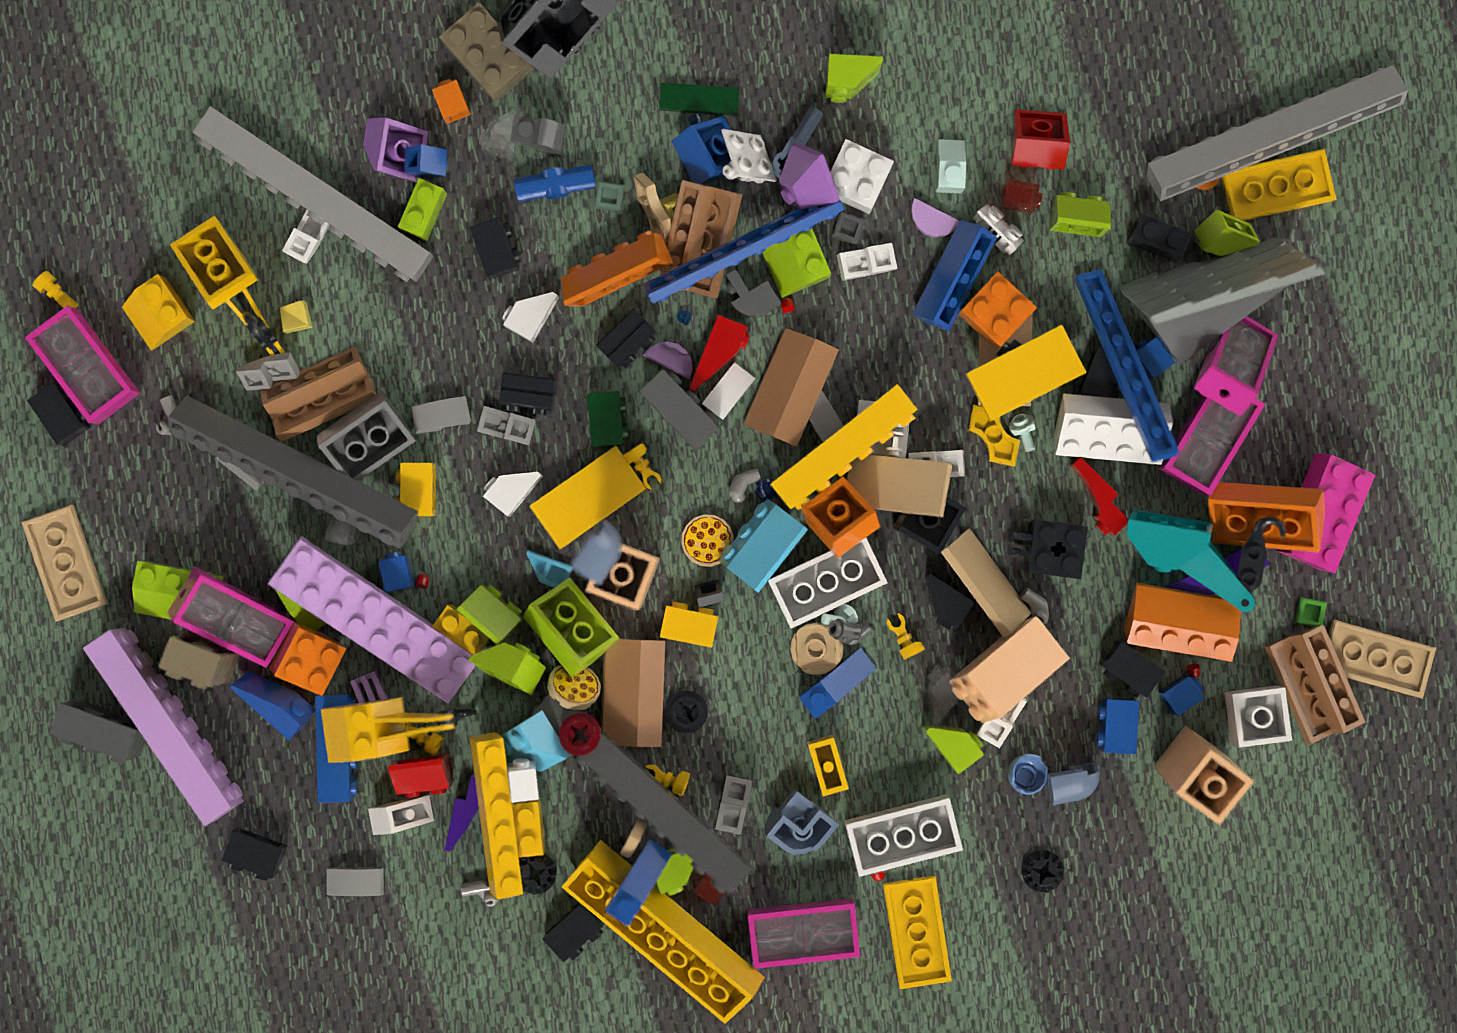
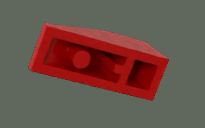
[689,315,750,393]

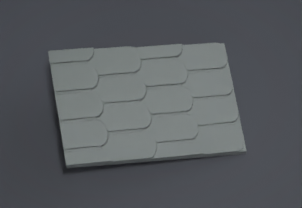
[1118,238,1325,364]

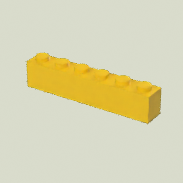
[771,384,918,510]
[470,732,523,900]

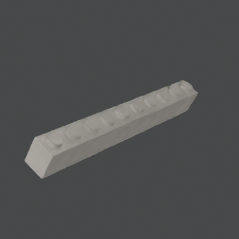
[1147,65,1408,201]
[192,106,434,282]

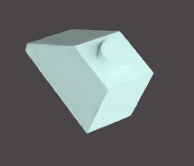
[935,139,966,194]

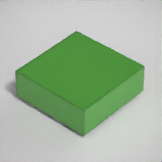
[1294,597,1327,627]

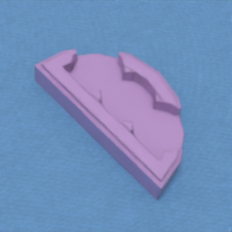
[911,198,959,238]
[643,341,693,380]

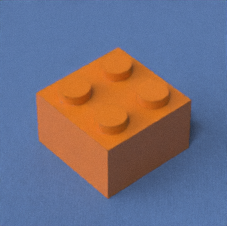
[958,272,1037,350]
[801,477,880,558]
[269,621,346,696]

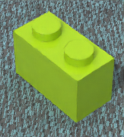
[398,178,447,242]

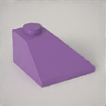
[363,118,429,183]
[779,142,840,209]

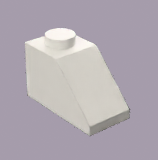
[503,292,559,343]
[483,472,543,517]
[507,758,539,803]
[368,795,434,835]

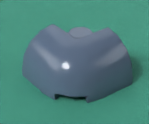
[570,520,622,585]
[1045,762,1100,806]
[764,788,839,855]

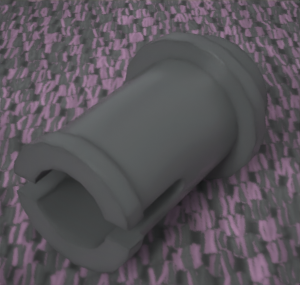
[828,618,864,640]

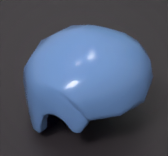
[1007,753,1048,795]

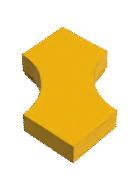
[968,405,1020,467]

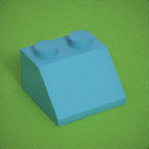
[501,711,570,772]

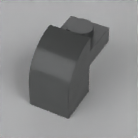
[510,114,566,156]
[725,269,781,318]

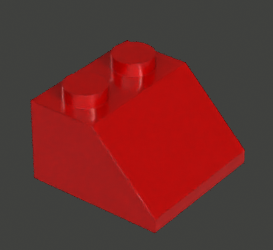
[1011,109,1070,170]
[388,754,453,798]

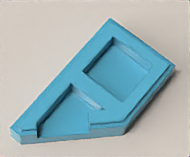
[526,550,573,588]

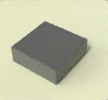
[832,211,865,246]

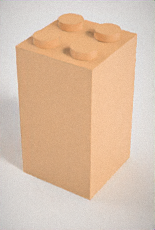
[586,544,660,610]
[949,616,1070,723]
[1153,725,1254,825]

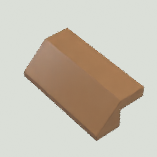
[660,180,742,298]
[743,328,839,447]
[260,346,376,442]
[1265,625,1366,744]
[601,638,665,747]

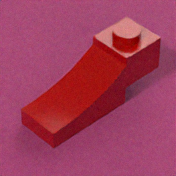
[1069,457,1129,536]

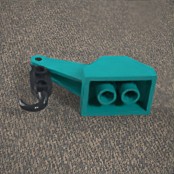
[1126,509,1286,612]

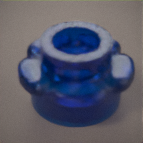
[755,479,778,501]

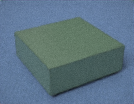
[595,181,625,212]

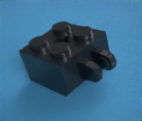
[892,497,966,555]
[1007,519,1088,579]

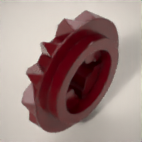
[559,713,602,756]

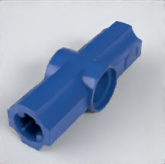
[514,164,596,202]

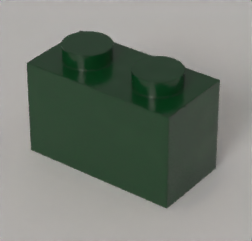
[587,391,629,448]

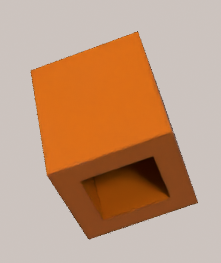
[432,79,471,124]

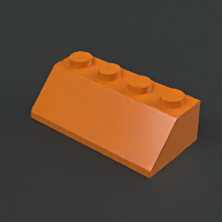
[561,231,674,307]
[1208,482,1325,552]
[1124,582,1241,662]

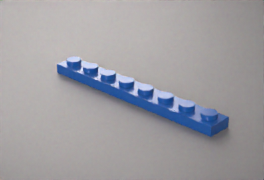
[642,200,844,303]
[1075,269,1179,462]

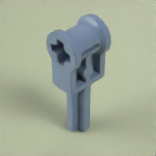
[772,106,823,178]

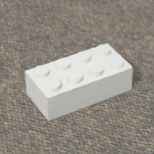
[1054,394,1173,465]
[768,538,887,628]
[844,794,963,877]

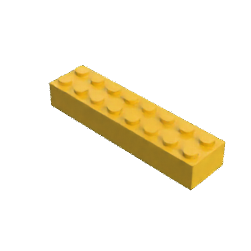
[561,840,765,1024]

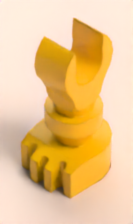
[32,271,78,308]
[623,442,661,490]
[887,613,925,660]
[407,722,445,756]
[645,764,690,796]

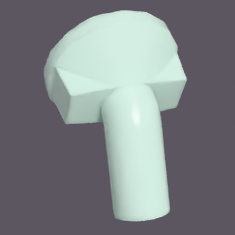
[1009,414,1036,452]
[821,604,858,625]

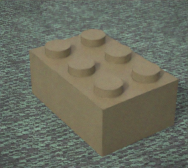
[439,2,534,103]
[159,633,240,689]

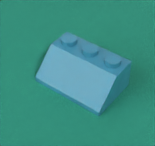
[718,499,808,592]

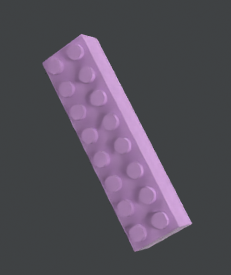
[268,536,475,704]
[83,628,244,826]

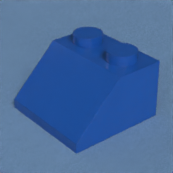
[671,116,732,185]

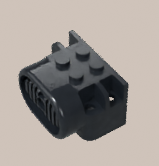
[497,0,620,79]

